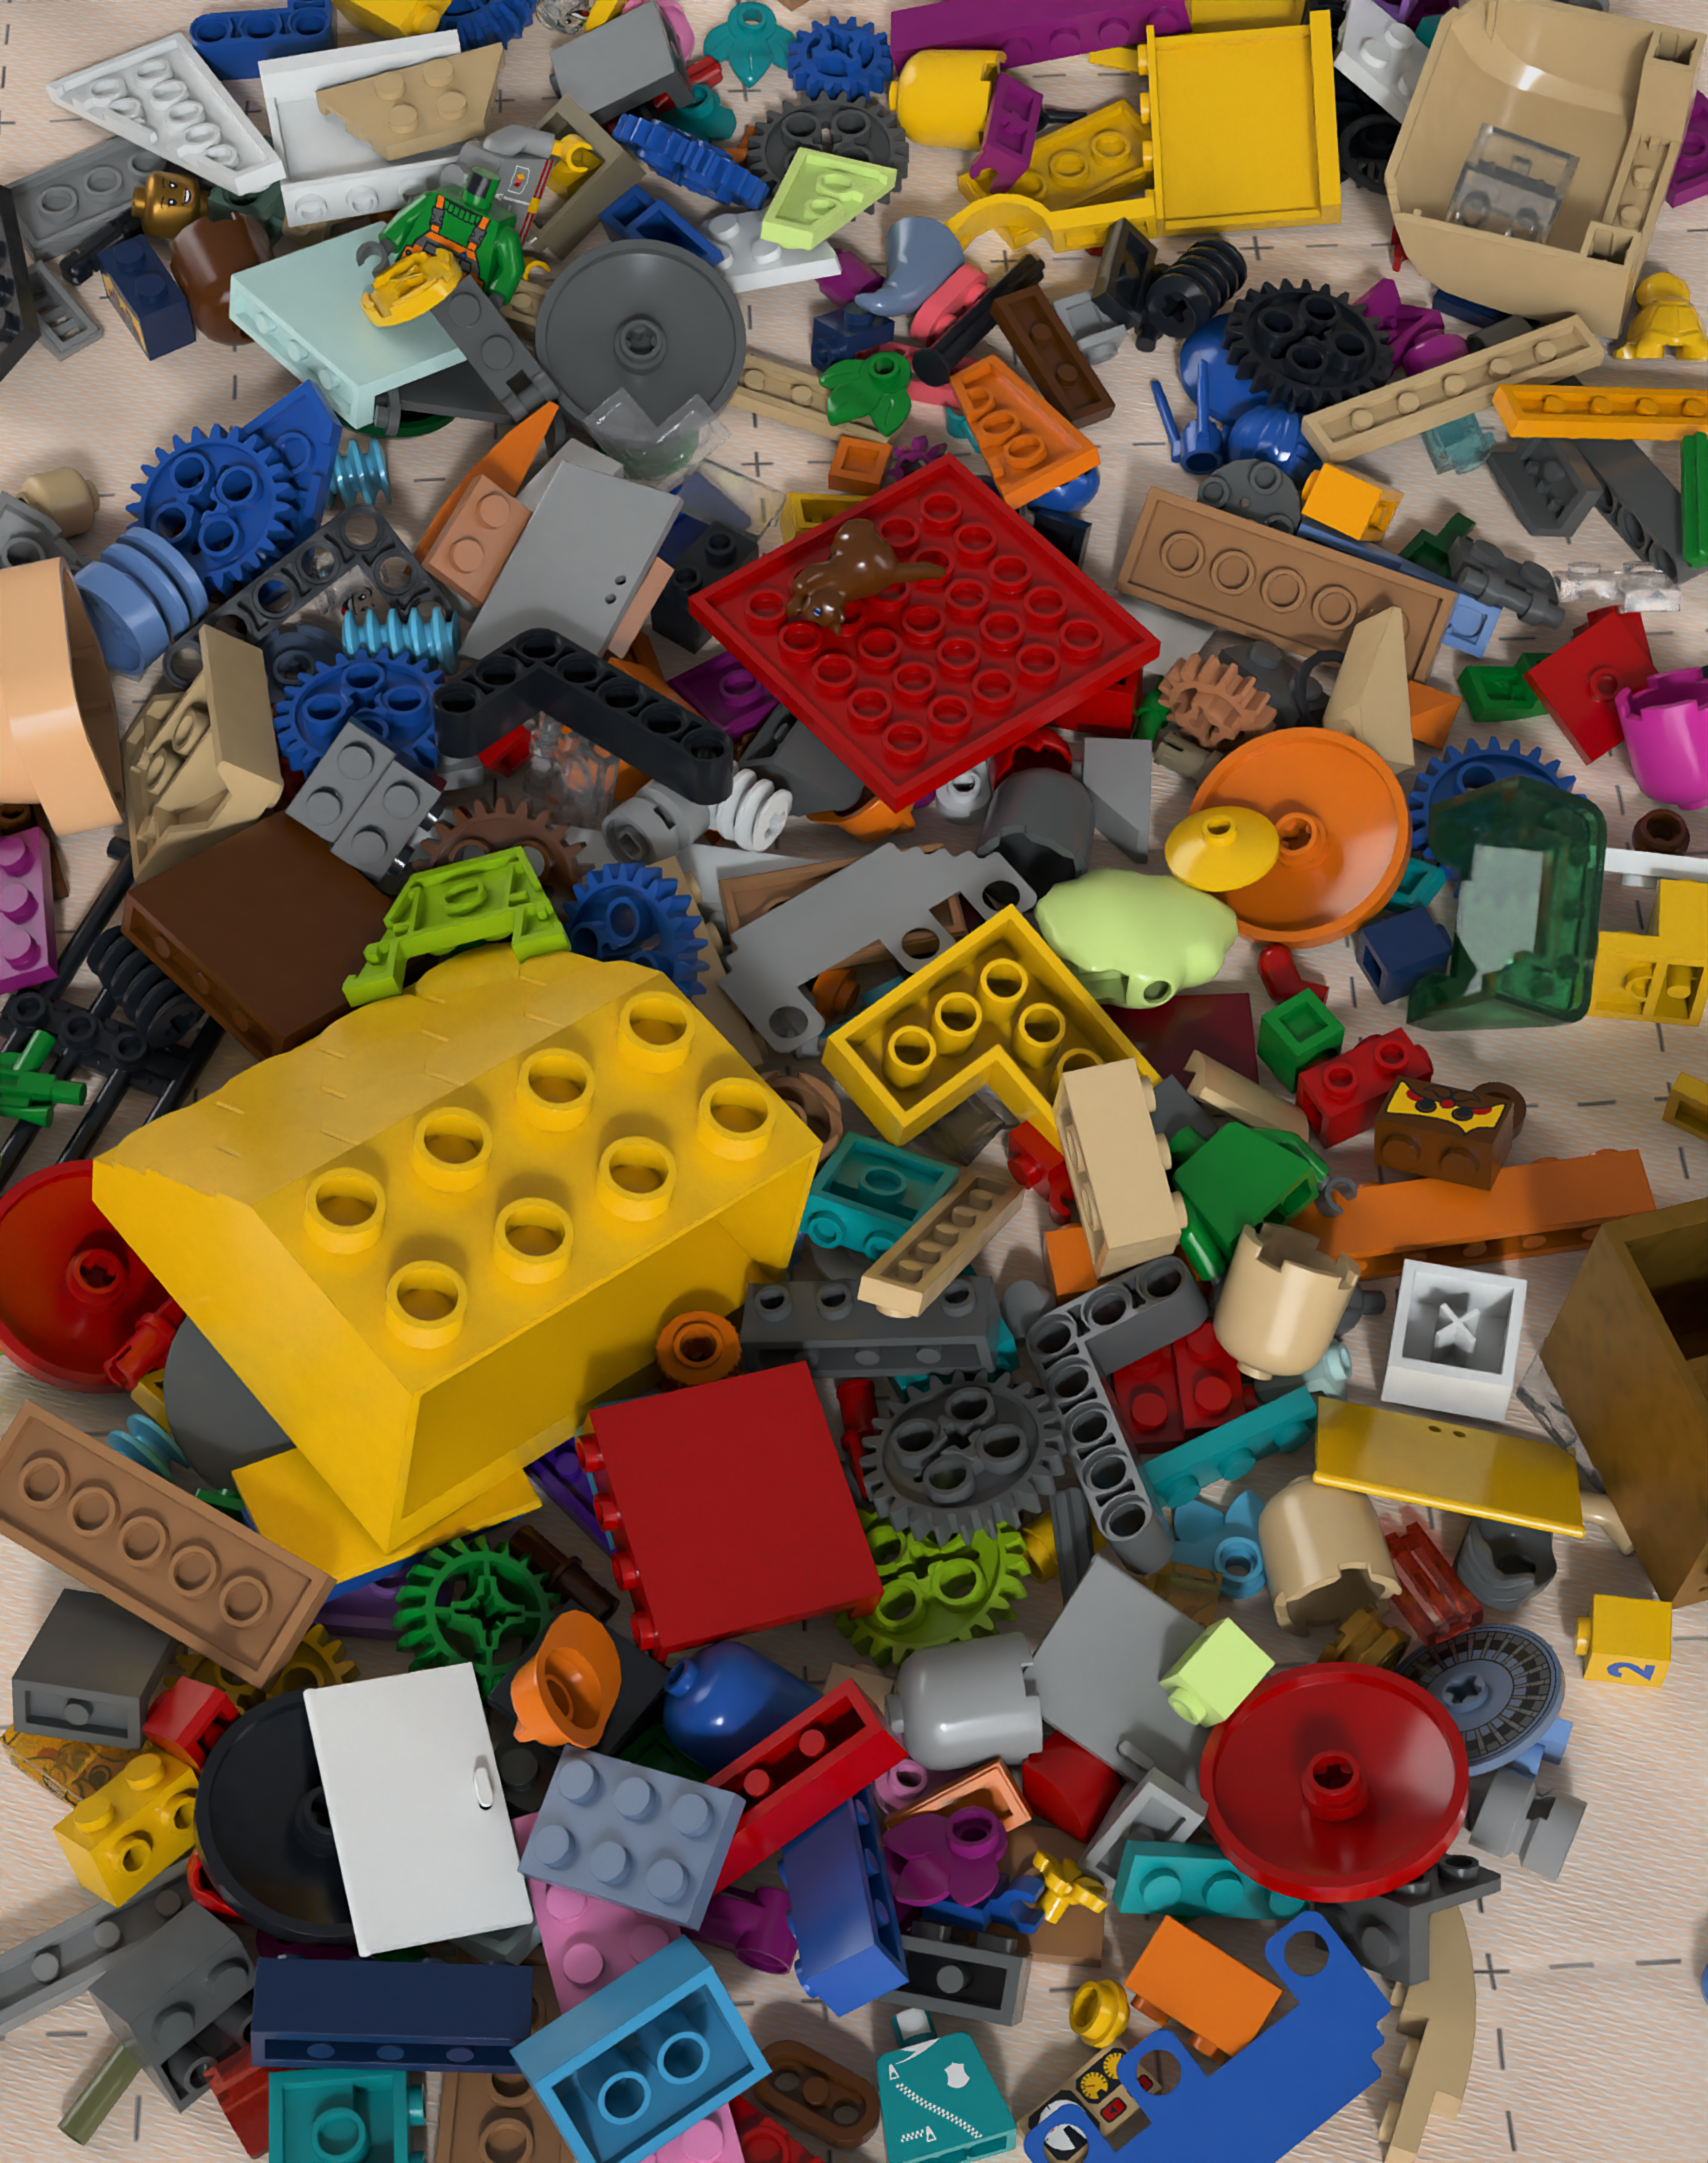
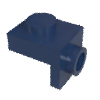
[811,302,895,372]

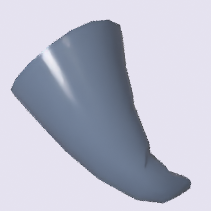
[854,216,965,317]

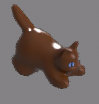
[785,518,946,636]

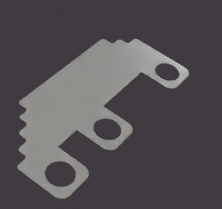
[718,842,1037,1053]

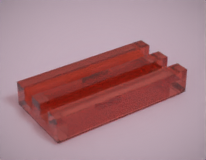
[1385,1522,1483,1649]

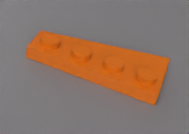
[949,354,1101,510]

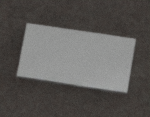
[4,136,216,263]

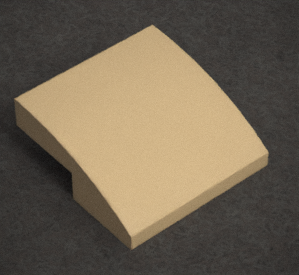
[1183,1050,1309,1144]

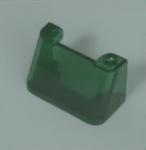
[1406,774,1607,1032]

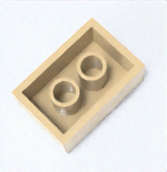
[1052,1058,1188,1282]

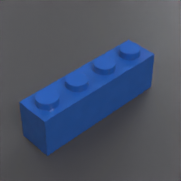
[777,1784,910,2017]

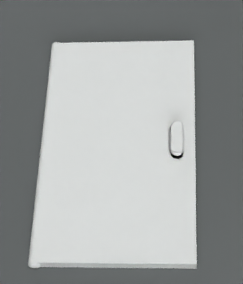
[303,1662,533,1957]

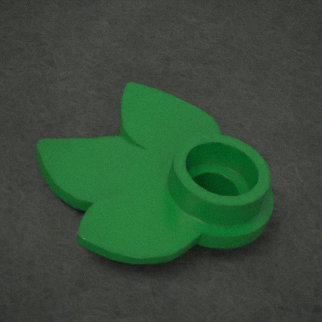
[819,351,912,437]

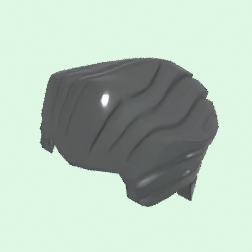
[1451,1516,1557,1612]

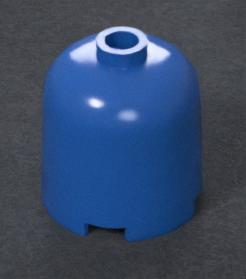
[662,1641,825,1777]

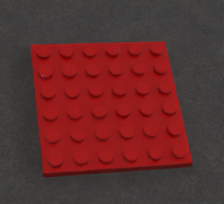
[688,452,1161,814]

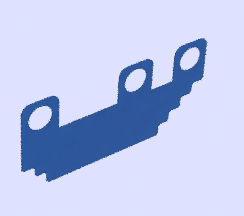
[1023,1911,1391,2163]

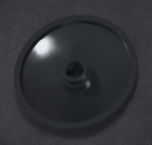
[193,1686,357,1947]

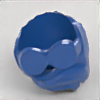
[1227,402,1324,491]

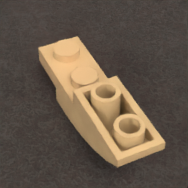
[1377,1905,1476,2163]

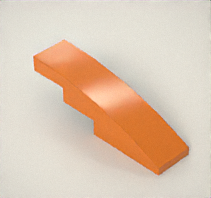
[403,401,559,576]

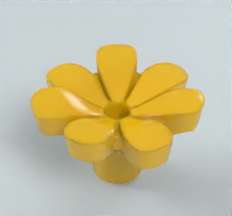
[1032,1849,1109,1924]

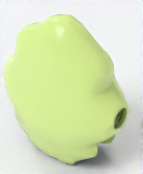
[1034,866,1239,1009]

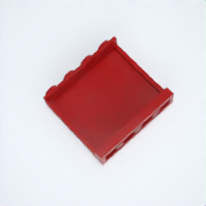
[575,1360,885,1666]

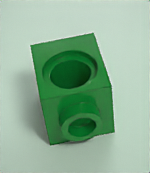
[1257,987,1345,1094]

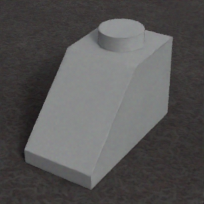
[1072,737,1152,864]

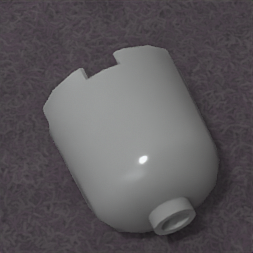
[884,1631,1043,1771]

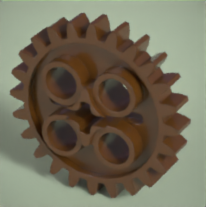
[411,795,596,942]

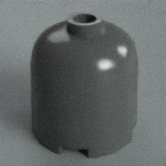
[975,767,1096,912]

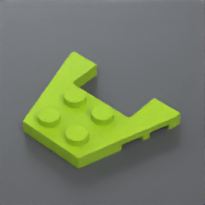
[342,846,571,1008]

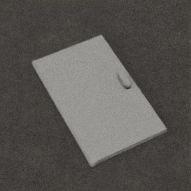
[457,460,684,663]
[1022,1553,1272,1840]

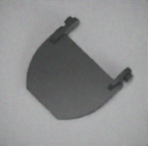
[374,356,574,458]

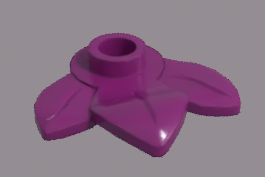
[882,1806,1008,1908]

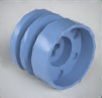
[73,526,209,676]

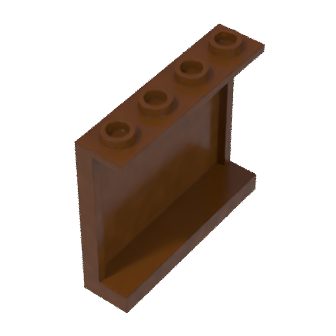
[120,807,440,1062]

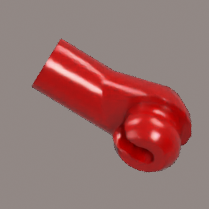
[1257,943,1330,1005]

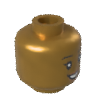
[132,171,208,240]

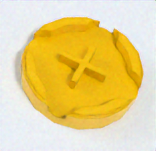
[361,248,462,327]

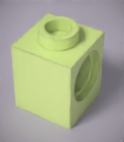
[1158,1617,1275,1729]

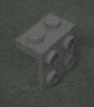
[1315,1853,1501,1986]

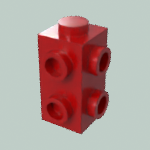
[1295,1027,1434,1150]

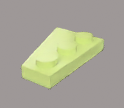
[760,147,897,251]

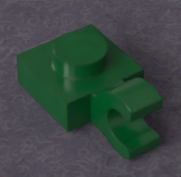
[1398,512,1476,582]

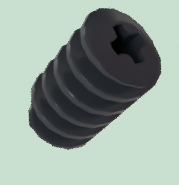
[1145,237,1247,339]
[86,925,206,1048]

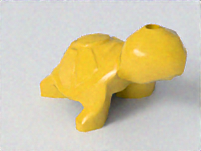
[1613,272,1708,361]

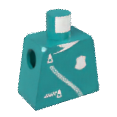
[875,2008,1017,2163]

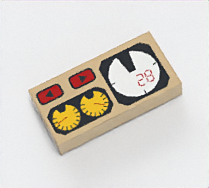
[1015,2037,1163,2163]

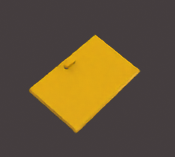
[1312,1396,1586,1538]
[231,1448,542,1585]

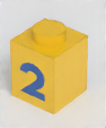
[1573,1594,1672,1688]

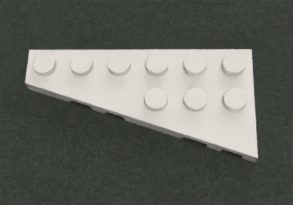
[45,32,287,196]

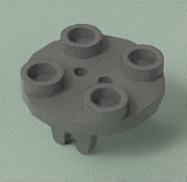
[1196,459,1302,536]

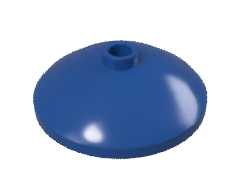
[1178,312,1322,427]

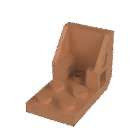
[420,474,674,662]

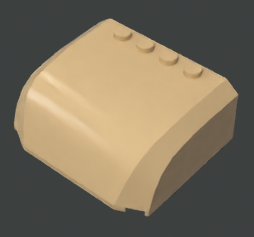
[1384,0,1707,340]

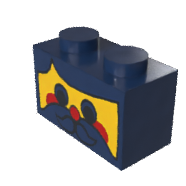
[96,234,196,361]

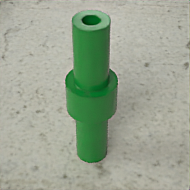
[1132,675,1170,747]

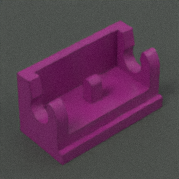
[969,72,1044,195]

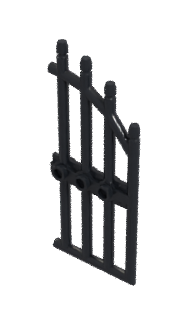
[0,836,227,1199]

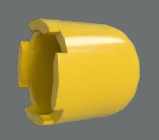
[889,49,1011,152]

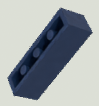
[251,1954,533,2074]

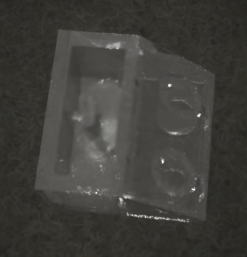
[1443,122,1580,245]

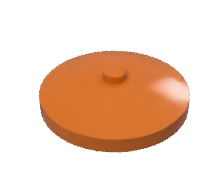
[1187,727,1413,950]

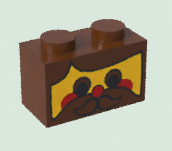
[1374,1075,1514,1191]

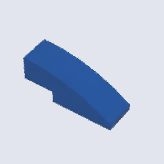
[598,184,725,268]

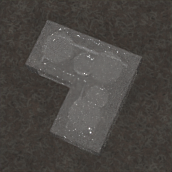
[581,387,732,492]
[1552,561,1681,612]

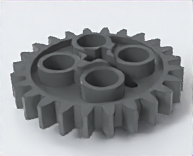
[746,91,909,222]
[859,1368,1067,1546]

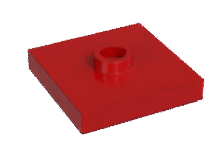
[1522,611,1659,766]

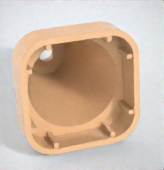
[0,556,128,837]

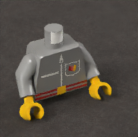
[439,124,593,282]

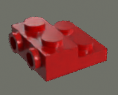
[1111,1316,1257,1455]

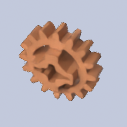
[1158,653,1277,754]

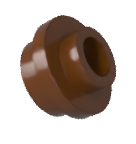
[1632,809,1690,856]

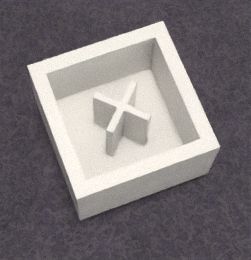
[1380,1259,1528,1423]

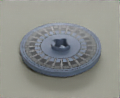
[1393,1623,1566,1777]

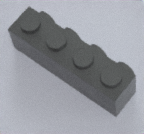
[740,1274,1001,1378]

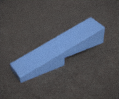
[1296,516,1503,659]

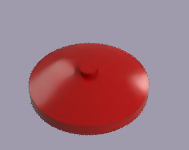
[0,1159,170,1394]
[1199,1662,1470,1903]

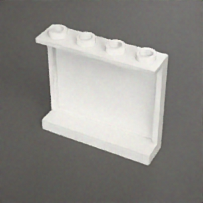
[258,29,480,227]

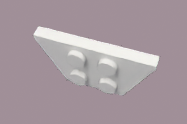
[1333,0,1429,124]
[697,206,842,293]

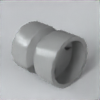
[602,779,710,866]
[1468,1766,1588,1882]

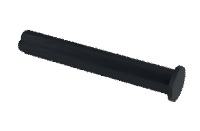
[912,254,1045,387]

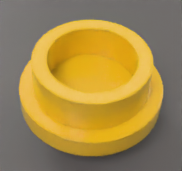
[1069,1979,1130,2049]

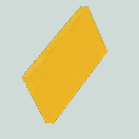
[958,98,1154,251]

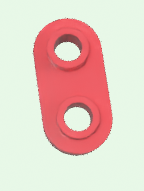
[910,263,990,348]

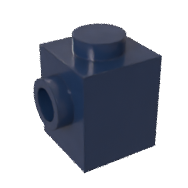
[1356,906,1453,1005]

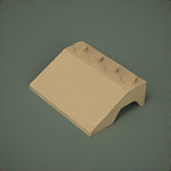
[120,624,284,883]

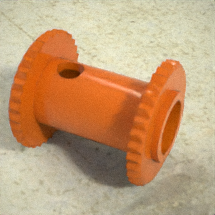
[655,1309,742,1393]

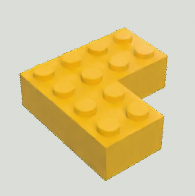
[821,903,1163,1169]

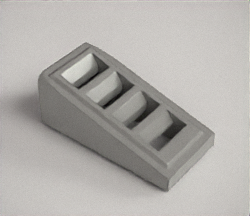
[27,260,103,362]

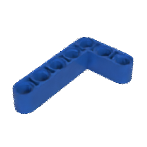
[189,0,338,81]

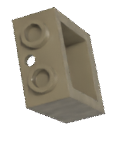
[526,93,647,261]

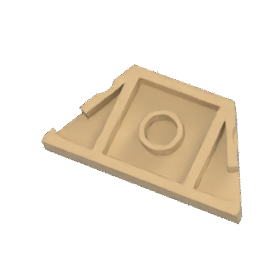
[315,42,505,161]

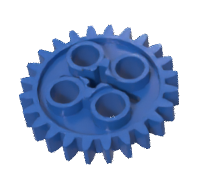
[611,113,771,211]
[126,424,299,599]
[274,648,445,781]
[1408,736,1591,910]
[562,862,710,1009]

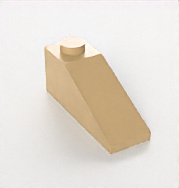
[1322,606,1415,775]

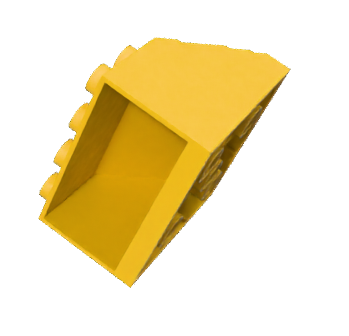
[92,942,823,1554]

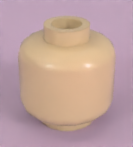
[16,467,100,539]

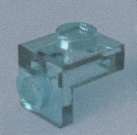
[1420,413,1496,475]

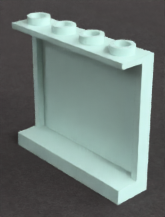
[229,220,467,429]

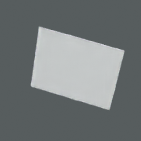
[1117,594,1218,677]

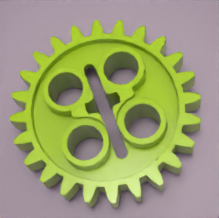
[833,1509,1031,1671]

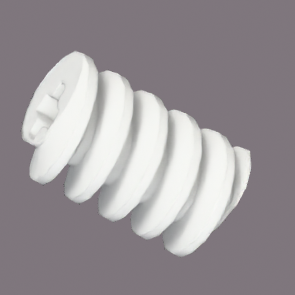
[707,760,793,853]

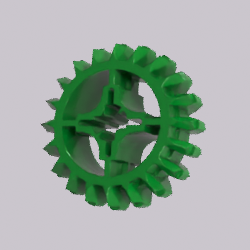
[391,1535,562,1709]

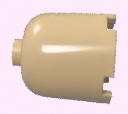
[1213,1222,1361,1381]
[1258,1475,1402,1637]

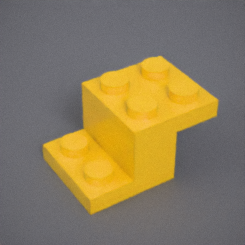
[1582,879,1708,1027]

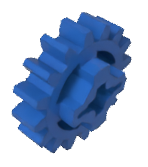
[787,16,894,103]

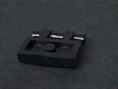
[1091,217,1170,352]

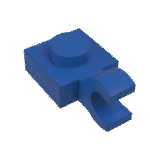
[921,1872,1045,1934]

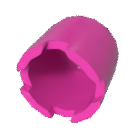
[1615,667,1708,810]

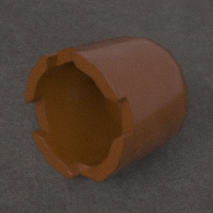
[170,212,275,346]

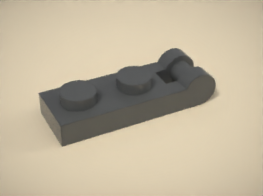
[430,274,561,425]

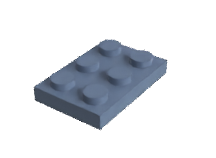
[517,1744,746,1931]

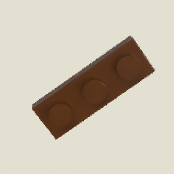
[989,284,1116,429]

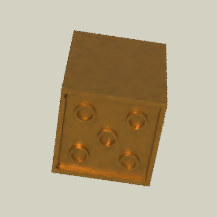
[1538,1197,1708,1610]

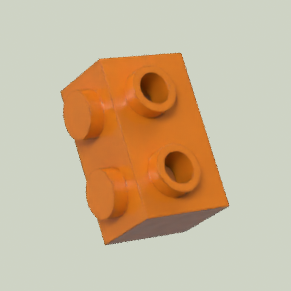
[1123,1915,1286,2065]

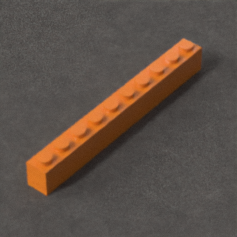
[1043,1149,1657,1308]

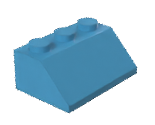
[509,1934,772,2163]

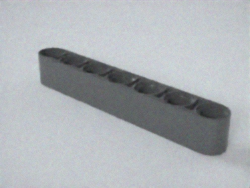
[1466,314,1708,588]

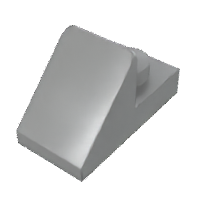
[1077,1767,1209,1892]

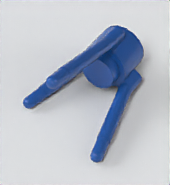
[1151,360,1233,475]

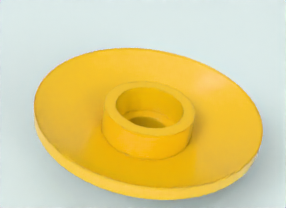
[1165,806,1280,892]

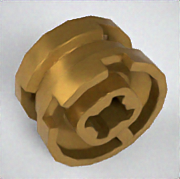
[1317,1603,1411,1672]

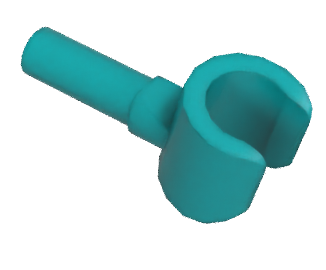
[946,406,980,454]

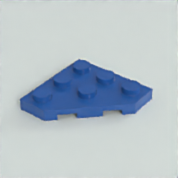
[192,379,343,606]

